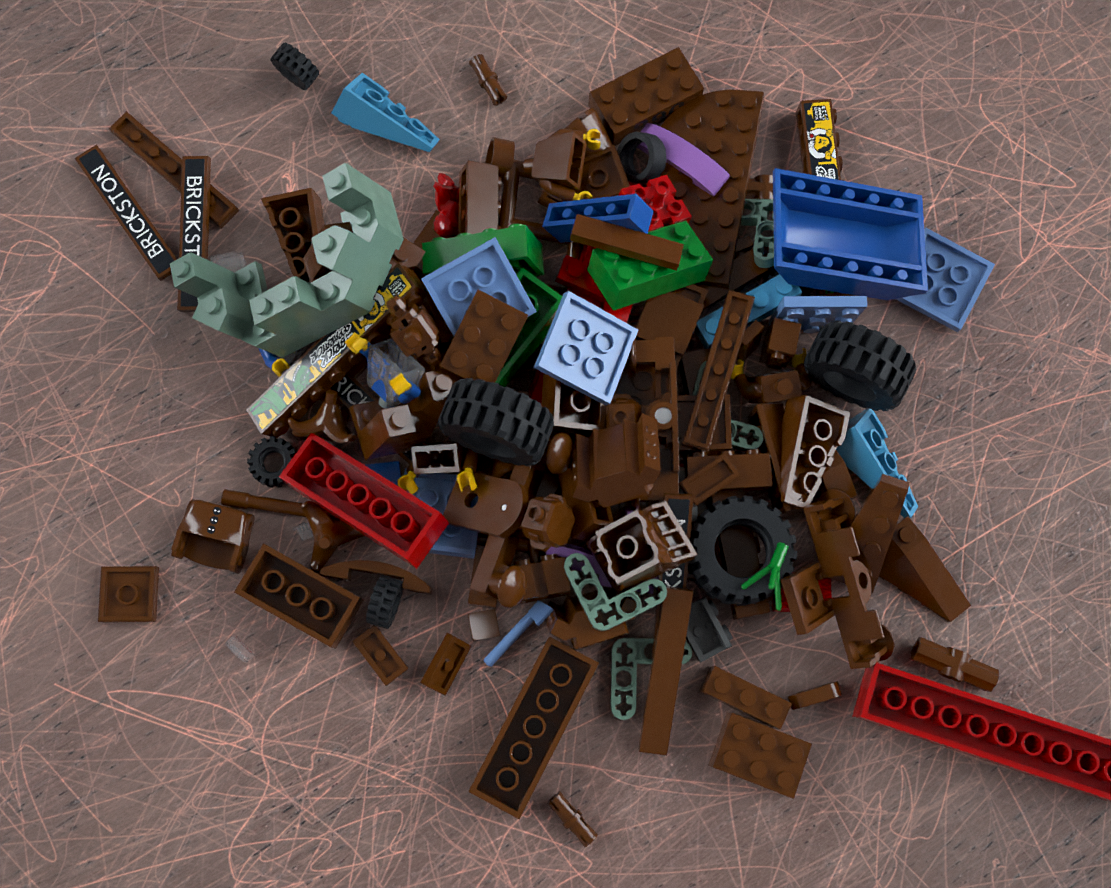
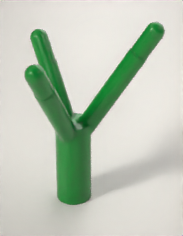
[741,542,789,611]

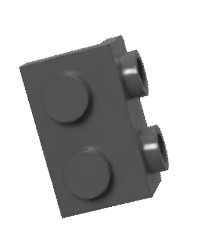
[686,597,733,663]

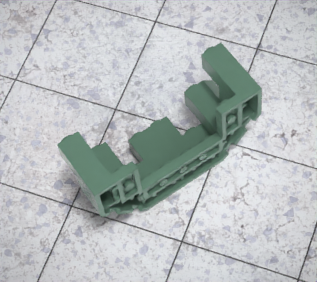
[170,163,404,358]

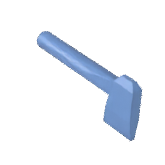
[484,600,553,667]

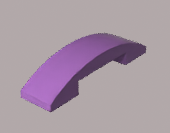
[637,123,730,197]

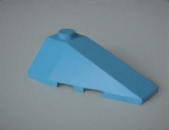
[331,73,440,152]
[836,408,918,518]

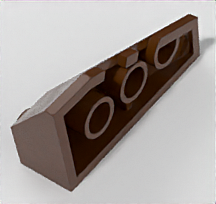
[781,395,850,510]
[879,516,971,622]

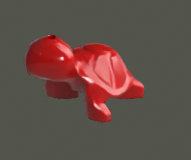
[433,173,459,239]

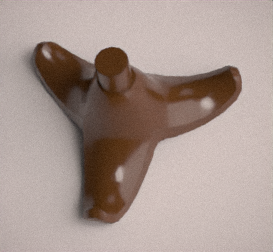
[288,390,356,443]
[301,501,365,572]

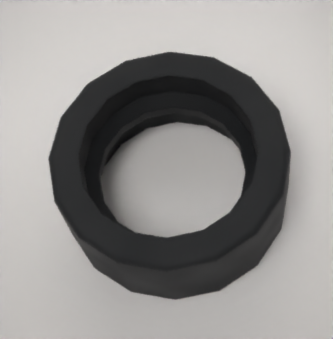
[617,132,667,184]

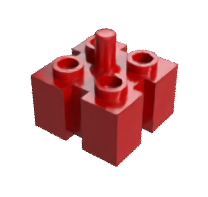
[619,175,692,232]

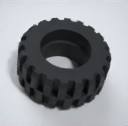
[804,321,916,411]
[438,378,554,466]
[688,496,797,606]

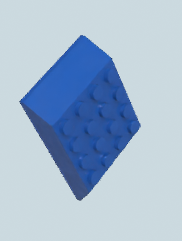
[773,168,928,300]

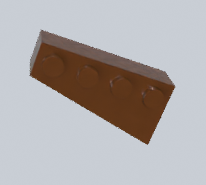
[261,187,325,283]
[827,474,910,593]

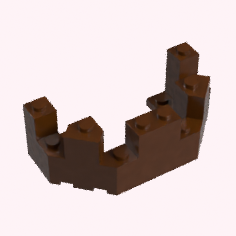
[303,222,465,460]

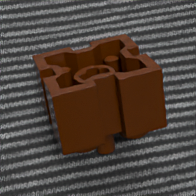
[513,544,571,605]

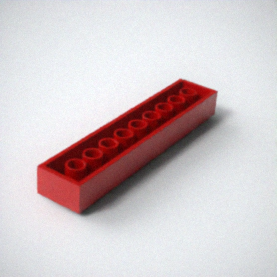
[852,662,1111,802]

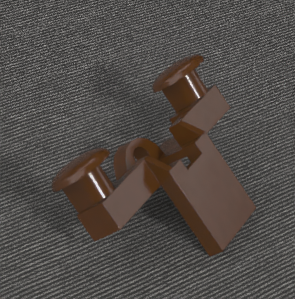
[781,489,895,669]

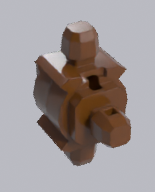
[386,295,443,366]

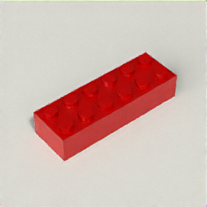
[279,433,449,569]

